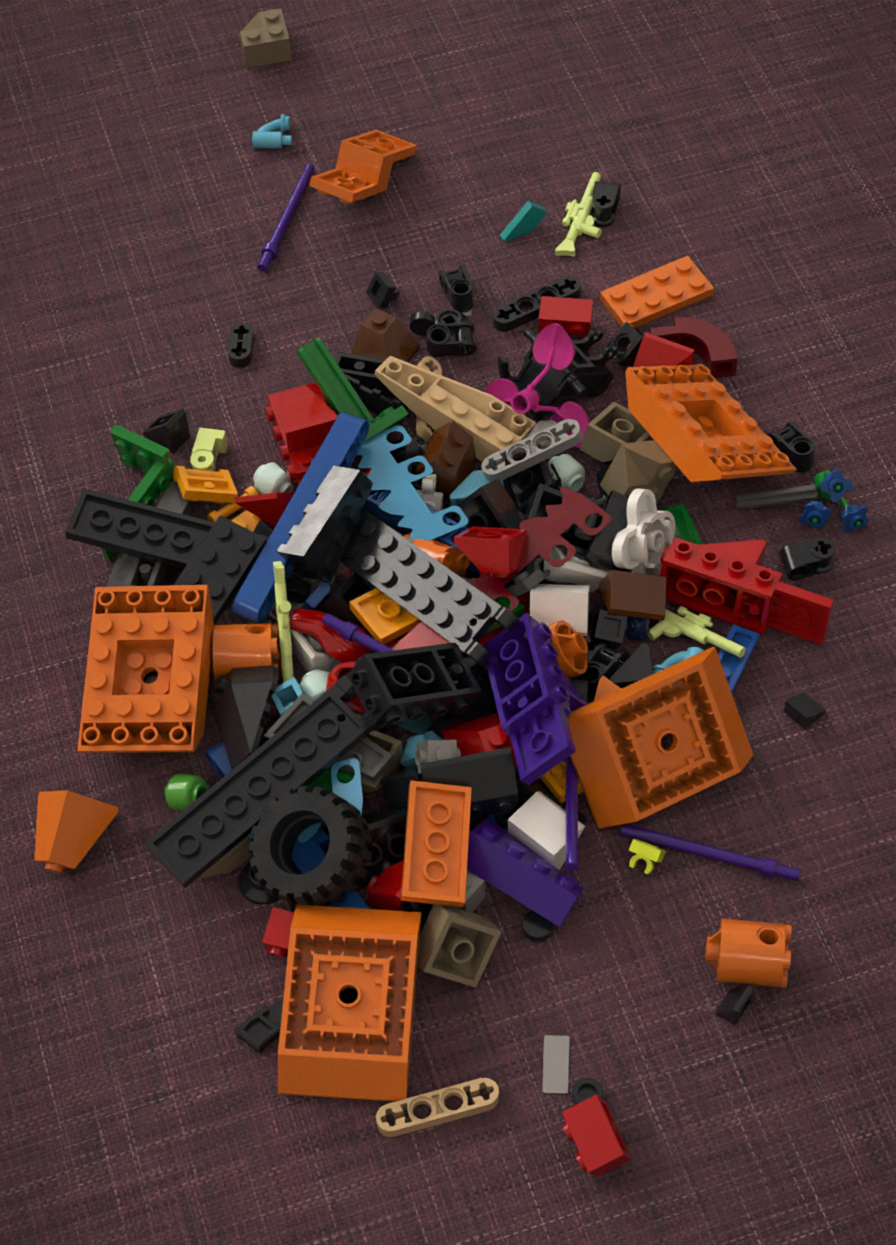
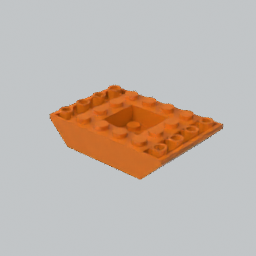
[625,364,797,482]
[77,585,214,753]
[567,647,753,828]
[278,905,422,1102]

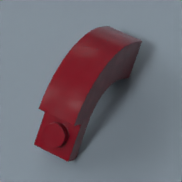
[650,317,738,378]

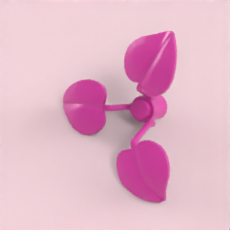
[485,323,590,448]

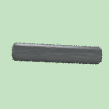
[736,484,818,510]

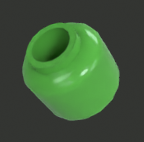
[164,773,209,812]

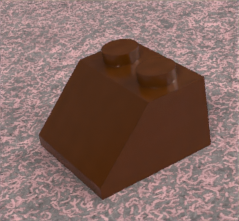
[415,421,477,499]

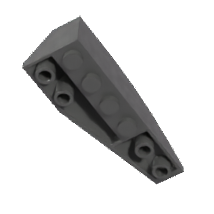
[106,480,195,587]

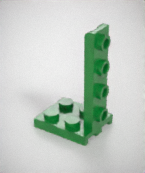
[296,337,408,442]
[100,424,175,562]

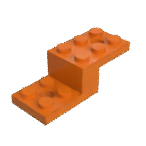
[309,130,417,204]

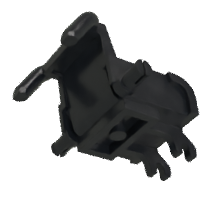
[498,327,618,421]

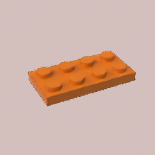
[600,256,714,327]
[401,780,472,907]

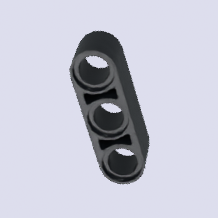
[583,490,629,571]

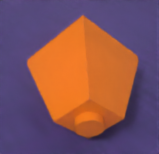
[34,790,119,873]

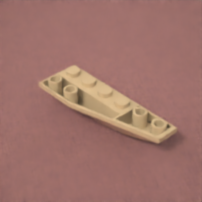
[374,356,536,469]

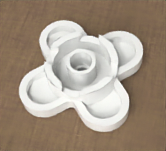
[612,488,675,576]

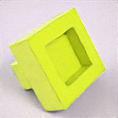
[629,839,666,874]

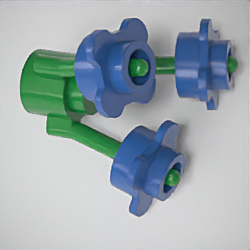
[799,469,869,532]

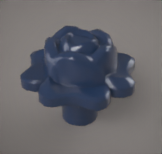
[625,616,650,641]

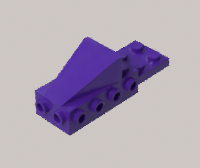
[482,613,587,785]

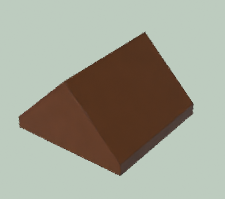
[599,570,666,621]

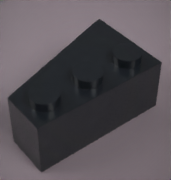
[335,351,408,425]

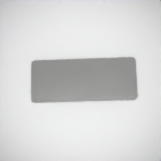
[542,1035,569,1094]

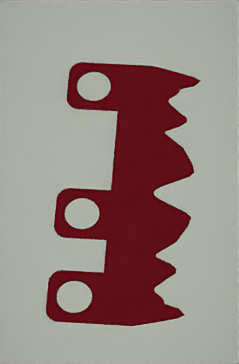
[461,487,611,612]

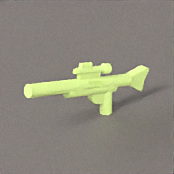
[555,172,602,257]
[273,561,294,683]
[648,606,746,658]

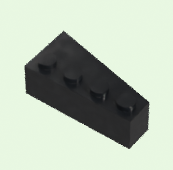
[276,466,373,582]

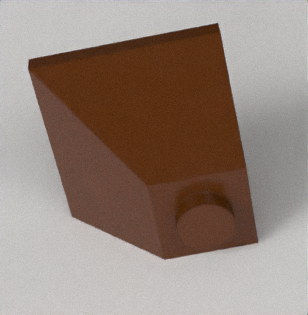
[351,308,420,362]

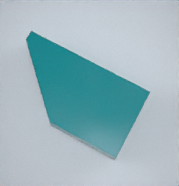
[500,201,548,242]

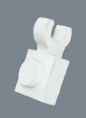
[416,474,443,512]

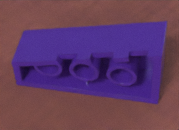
[467,817,584,927]

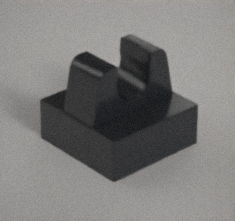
[366,272,401,308]

